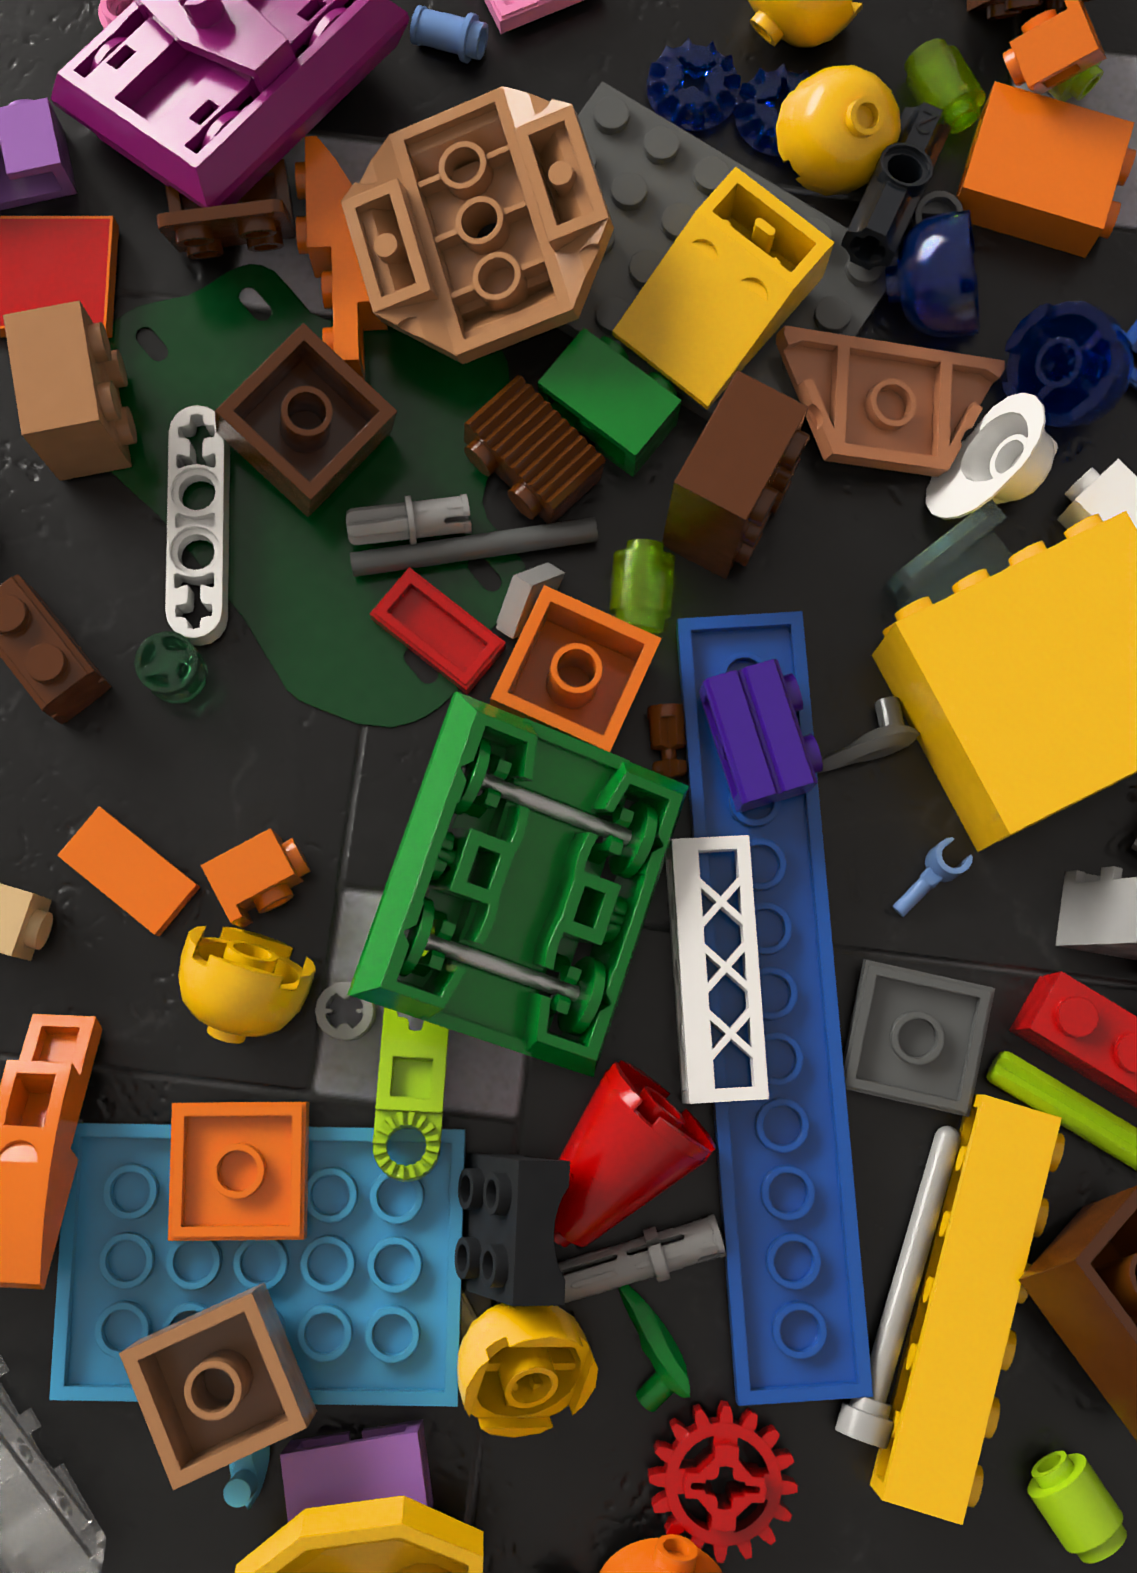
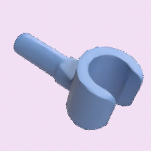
[892,837,973,917]

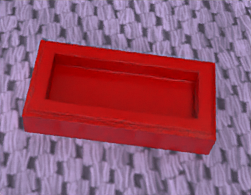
[370,567,506,695]

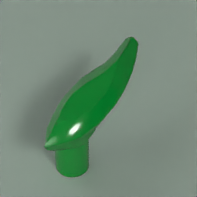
[618,1285,690,1412]

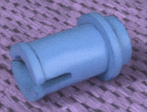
[410,5,489,63]

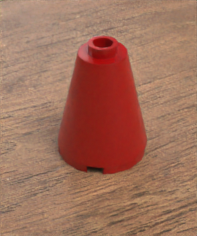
[554,1060,716,1247]

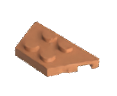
[776,325,1005,477]

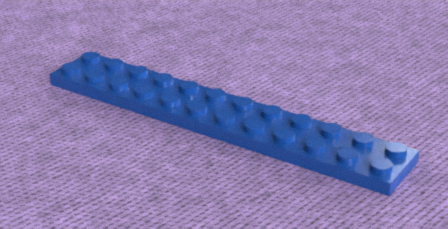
[676,611,873,1406]

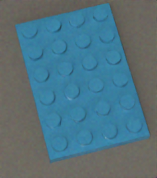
[49,1123,466,1407]

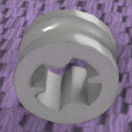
[315,981,377,1041]

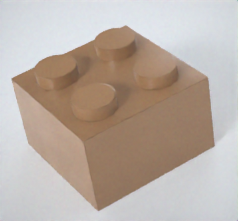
[3,300,137,481]
[119,1282,317,1490]

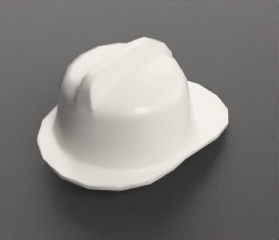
[926,393,1058,520]

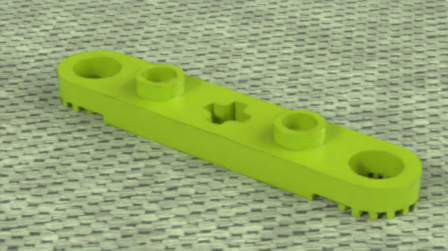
[372,929,450,1182]

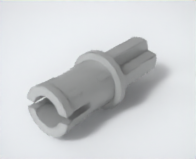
[345,494,472,545]

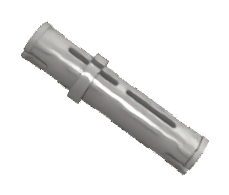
[558,1214,726,1303]

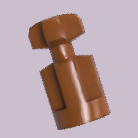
[647,703,687,779]

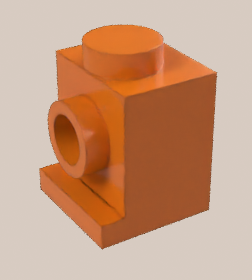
[1002,0,1107,95]
[201,828,311,929]

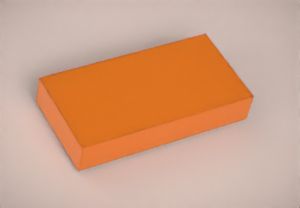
[57,806,201,937]

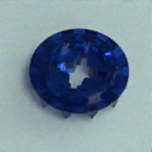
[646,38,741,131]
[734,63,809,157]

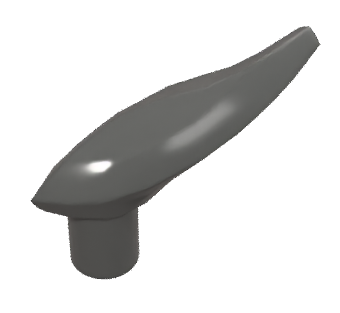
[817,696,920,773]

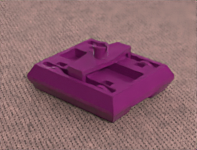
[51,0,410,208]

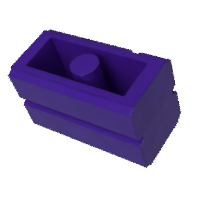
[699,659,823,813]

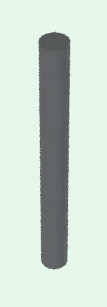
[350,517,598,577]

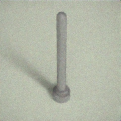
[835,1126,961,1449]

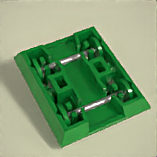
[347,691,689,1077]

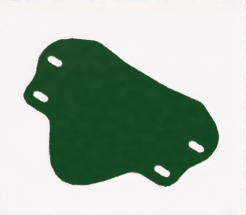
[108,264,526,728]

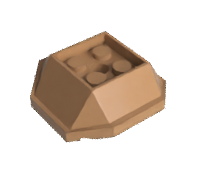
[341,86,614,364]

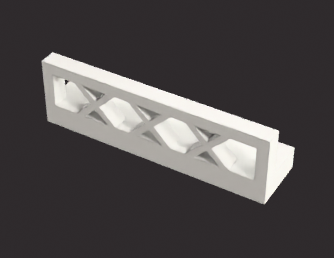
[666,835,769,1104]

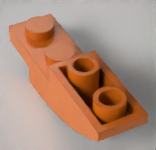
[295,136,388,380]
[0,1014,103,1290]

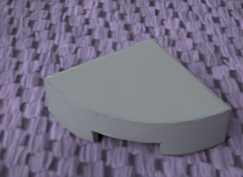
[496,562,565,639]

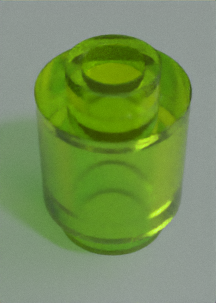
[904,38,986,134]
[609,539,675,634]

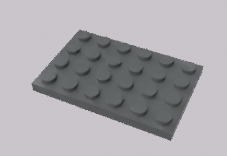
[556,81,904,421]

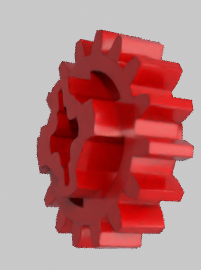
[647,1400,798,1563]

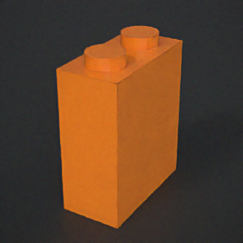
[956,81,1136,258]

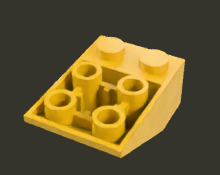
[612,167,835,410]

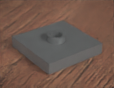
[843,959,995,1117]

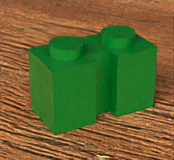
[538,327,682,477]

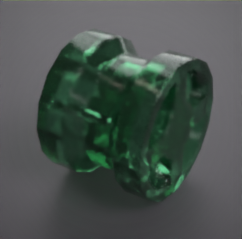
[134,631,208,704]

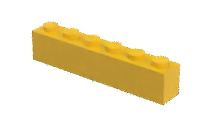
[870,1094,1065,1525]

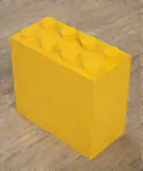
[872,511,1137,852]

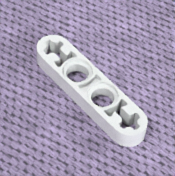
[165,405,230,646]

